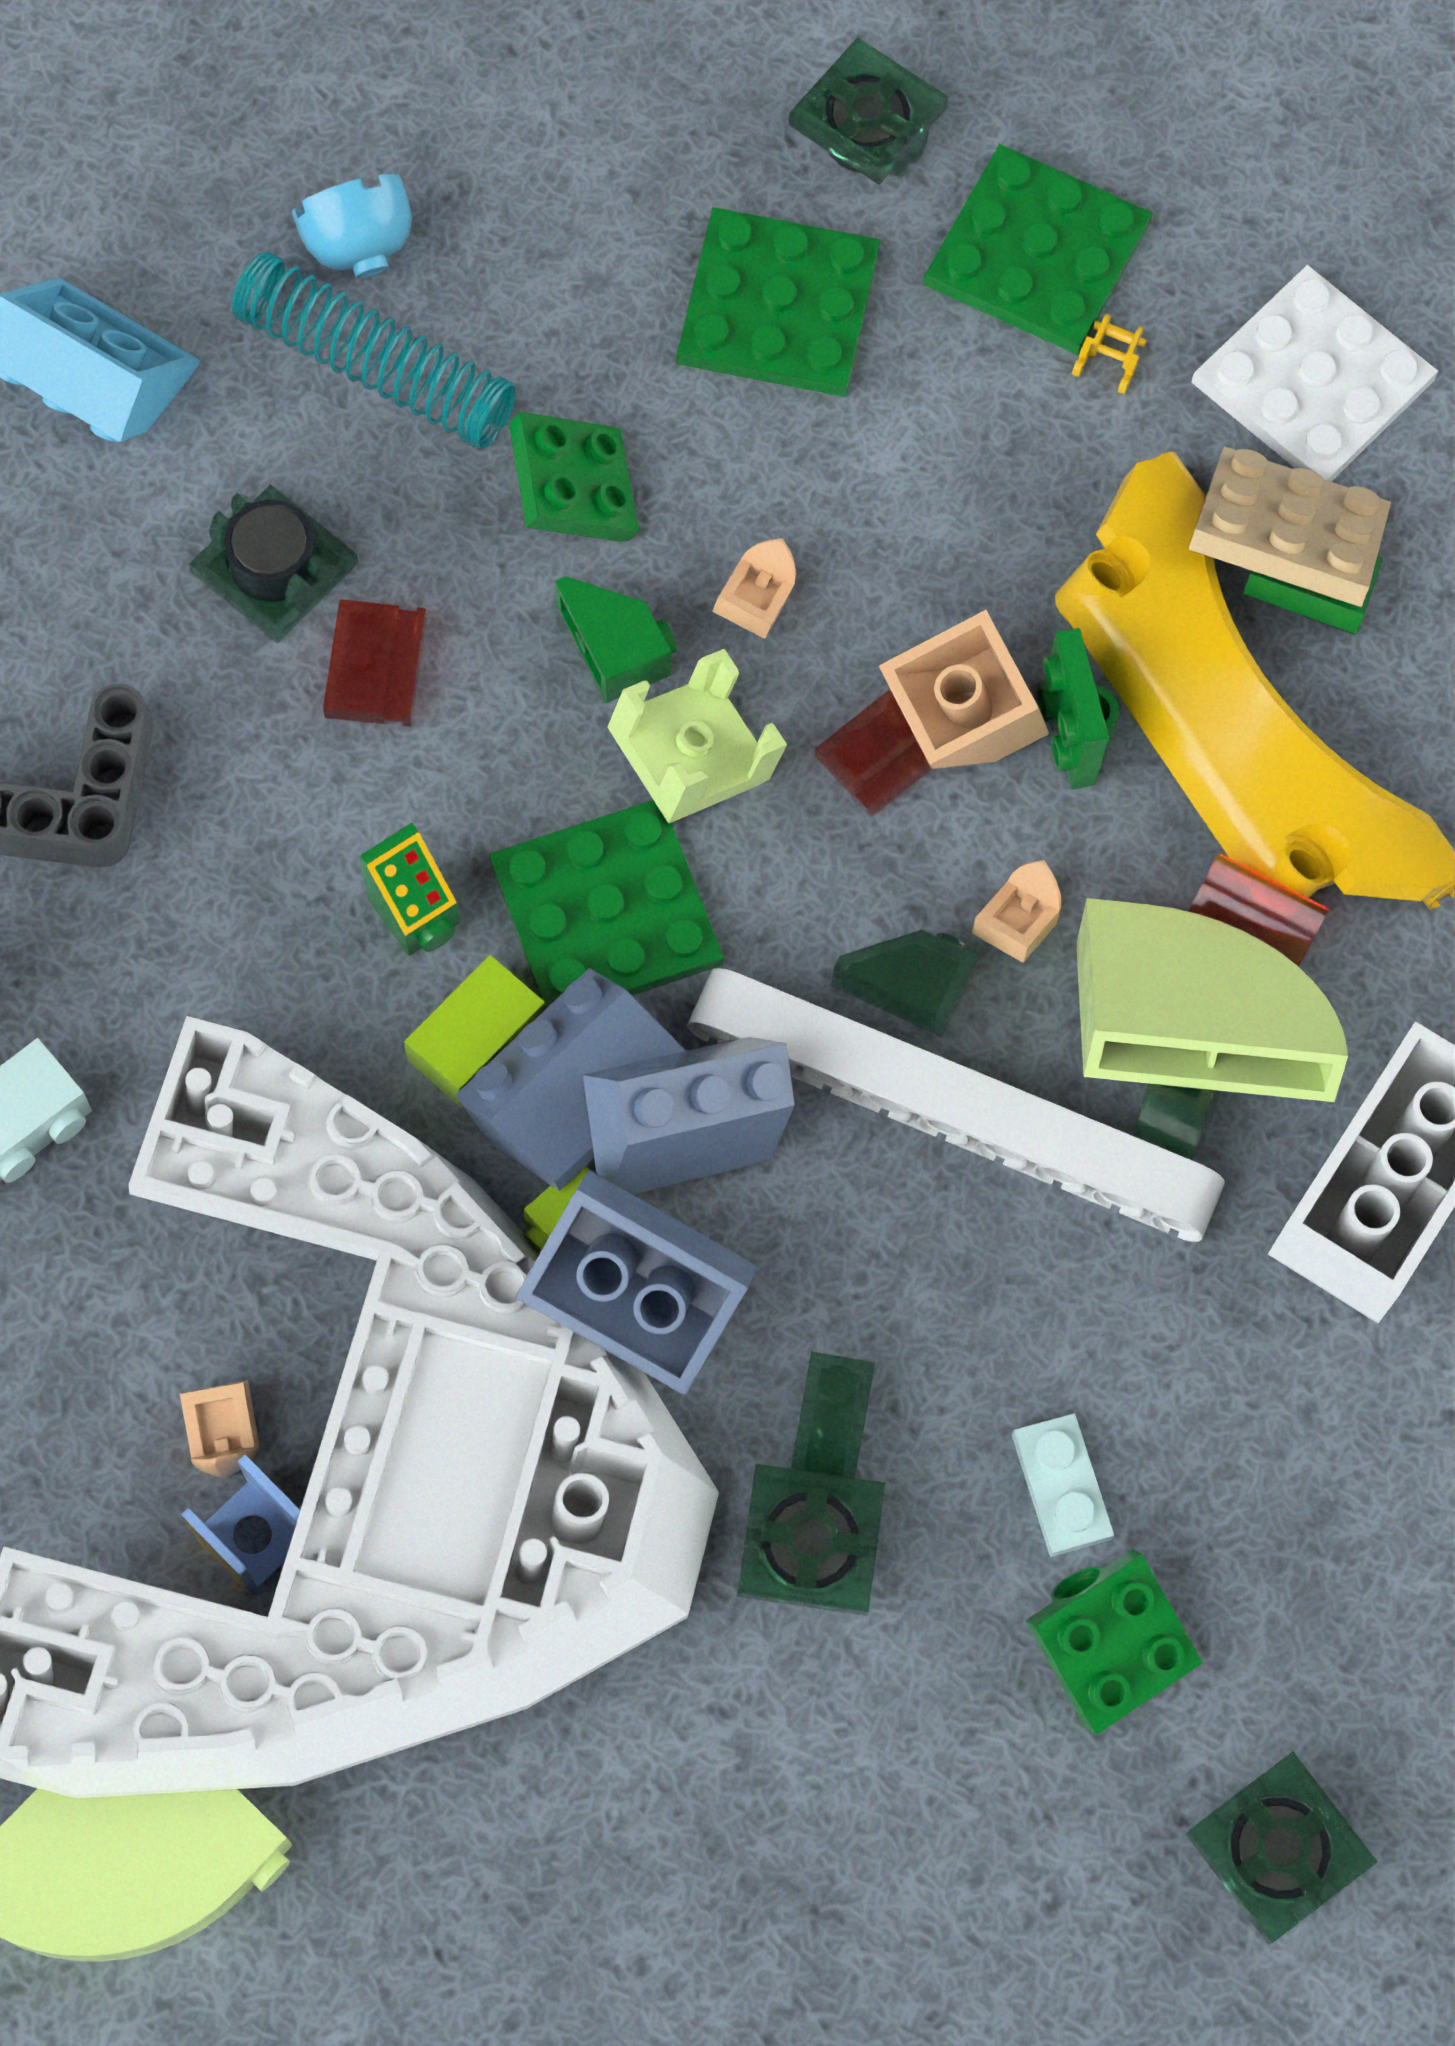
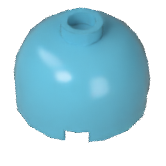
[292,174,412,279]

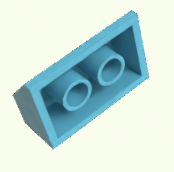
[0,277,201,442]

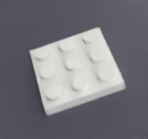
[1192,265,1438,482]

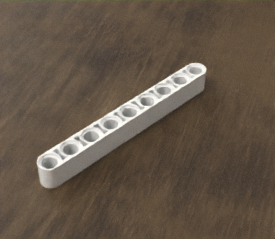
[687,968,1225,1242]

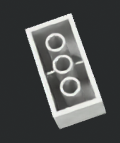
[1268,1021,1455,1323]

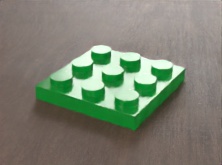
[923,143,1153,355]
[676,207,880,397]
[489,800,724,1009]

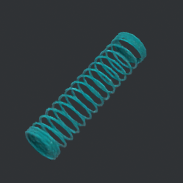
[231,251,516,450]

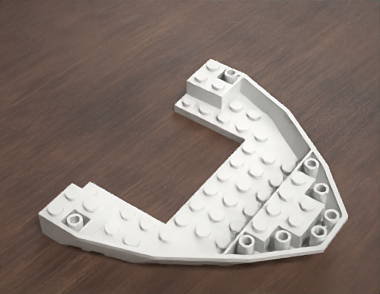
[0,1016,719,1798]

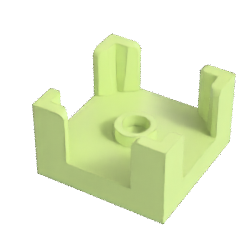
[607,649,787,824]

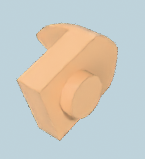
[712,538,796,639]
[972,860,1061,963]
[180,1380,260,1478]

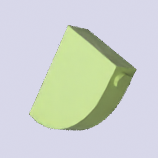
[1077,898,1348,1102]
[0,1788,292,1962]

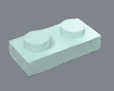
[1012,1413,1114,1557]

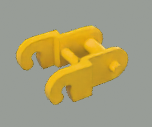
[1072,313,1147,395]

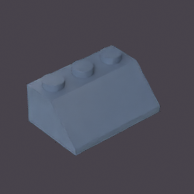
[456,968,686,1191]
[583,1037,795,1194]
[515,1170,757,1395]

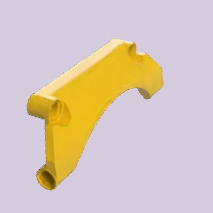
[1055,452,1455,918]

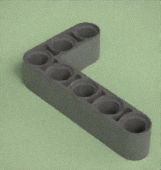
[0,684,152,867]

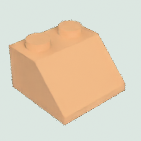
[879,610,1049,769]

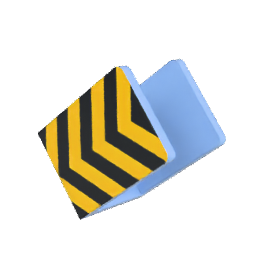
[181,1454,300,1595]

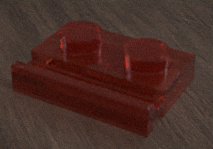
[323,599,427,727]
[815,689,932,817]
[1188,853,1329,967]

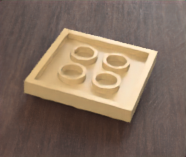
[1189,446,1391,607]

